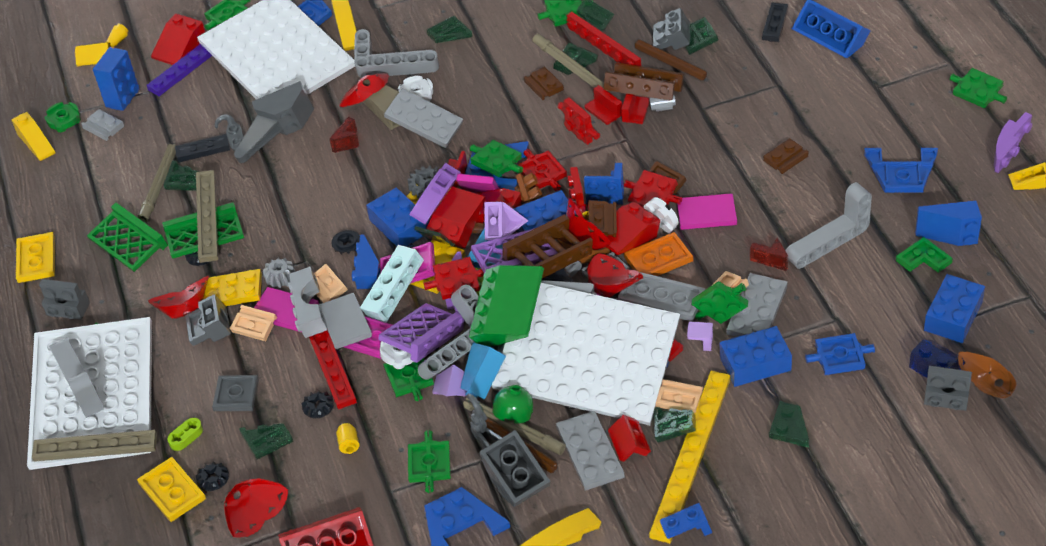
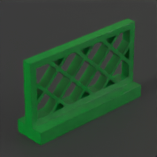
[162,202,244,259]
[87,203,168,272]

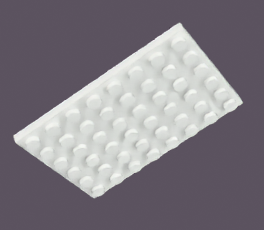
[197,0,355,100]
[492,283,680,426]
[27,317,152,470]

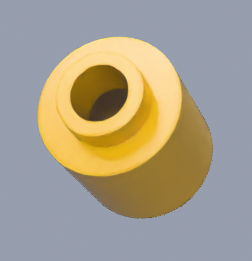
[336,423,360,454]

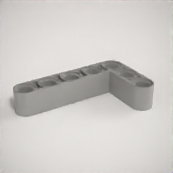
[354,29,439,78]
[784,182,872,269]
[418,285,479,379]
[49,338,104,418]

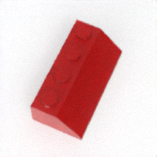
[278,507,373,546]

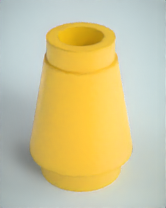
[106,24,128,48]

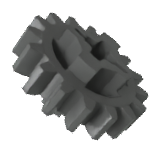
[408,166,439,199]

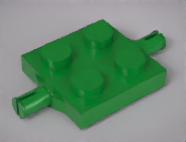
[204,0,250,31]
[537,0,593,27]
[950,68,1007,109]
[470,140,523,178]
[691,281,748,324]
[383,349,434,401]
[408,430,451,493]

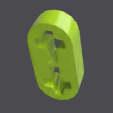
[167,418,203,451]

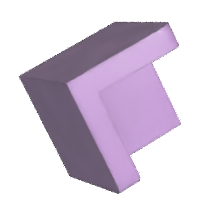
[687,322,713,351]

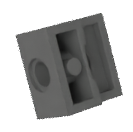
[653,8,690,50]
[39,279,90,320]
[185,294,231,346]
[924,366,972,411]

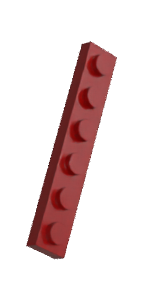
[567,12,641,66]
[309,330,357,410]

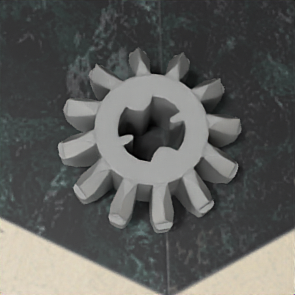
[263,257,295,289]

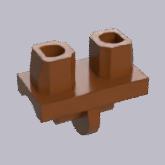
[515,173,543,203]

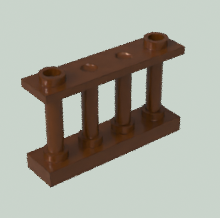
[604,63,684,101]
[502,214,593,278]

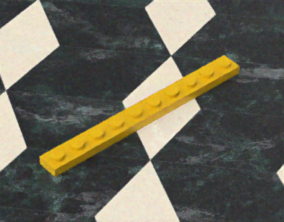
[649,371,731,544]

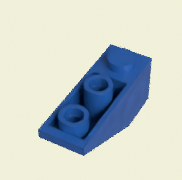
[352,235,380,289]

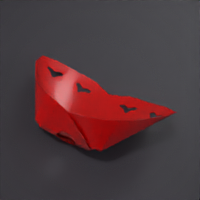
[340,73,389,107]
[566,198,611,250]
[587,253,643,297]
[148,276,209,319]
[224,478,288,537]

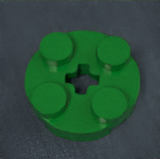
[45,102,81,133]

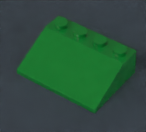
[469,265,544,347]

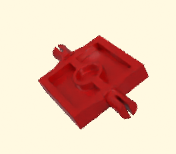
[558,97,600,145]
[517,149,567,191]
[567,167,586,213]
[624,170,682,208]
[423,257,484,300]

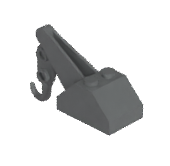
[214,81,314,163]
[467,393,550,507]

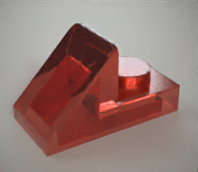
[329,117,359,153]
[750,238,788,271]

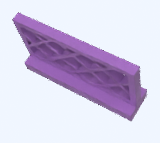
[471,229,558,273]
[379,303,464,362]

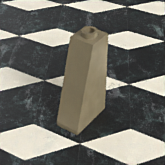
[362,79,400,130]

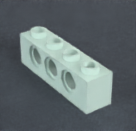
[360,245,424,323]

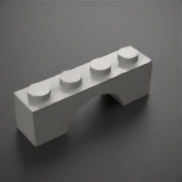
[288,266,327,338]

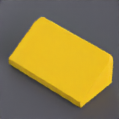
[75,43,109,66]

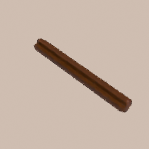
[635,40,707,80]
[485,417,558,473]

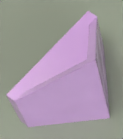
[484,202,528,240]
[433,365,466,396]

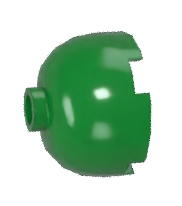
[492,385,533,424]

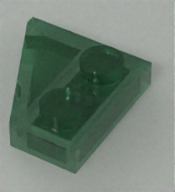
[577,0,614,32]
[426,16,473,43]
[686,17,719,55]
[553,43,598,75]
[164,160,199,191]
[769,401,809,447]
[654,407,696,443]
[239,423,293,460]

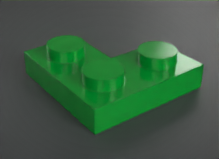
[896,237,953,273]

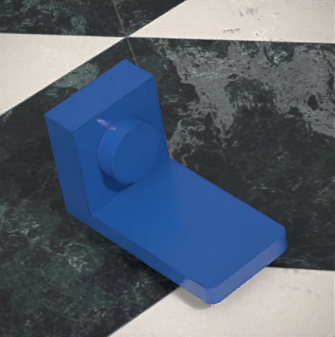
[660,503,712,539]

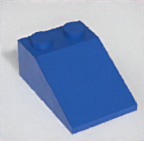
[915,201,982,246]

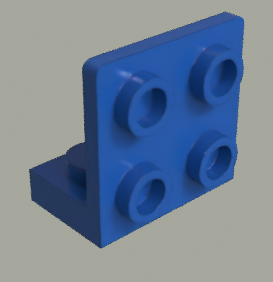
[584,163,624,205]

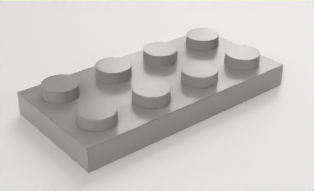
[384,88,463,148]
[618,272,705,322]
[726,273,788,337]
[556,411,625,491]

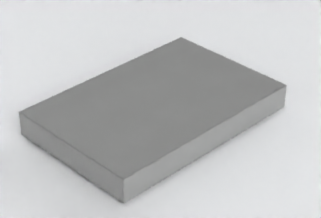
[319,293,372,350]

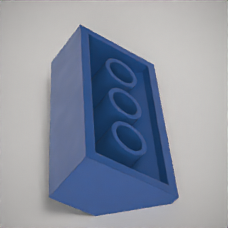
[792,0,871,58]

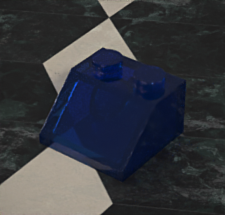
[909,340,965,378]

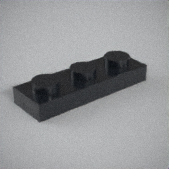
[762,2,788,42]
[175,134,230,163]

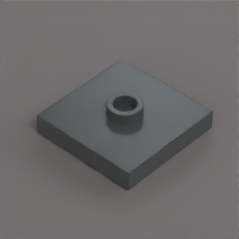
[212,375,259,411]

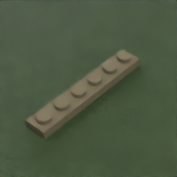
[196,170,218,263]
[32,430,157,462]

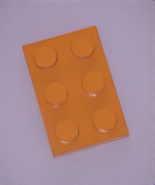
[624,232,693,276]

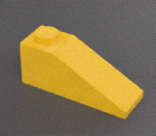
[11,112,55,161]

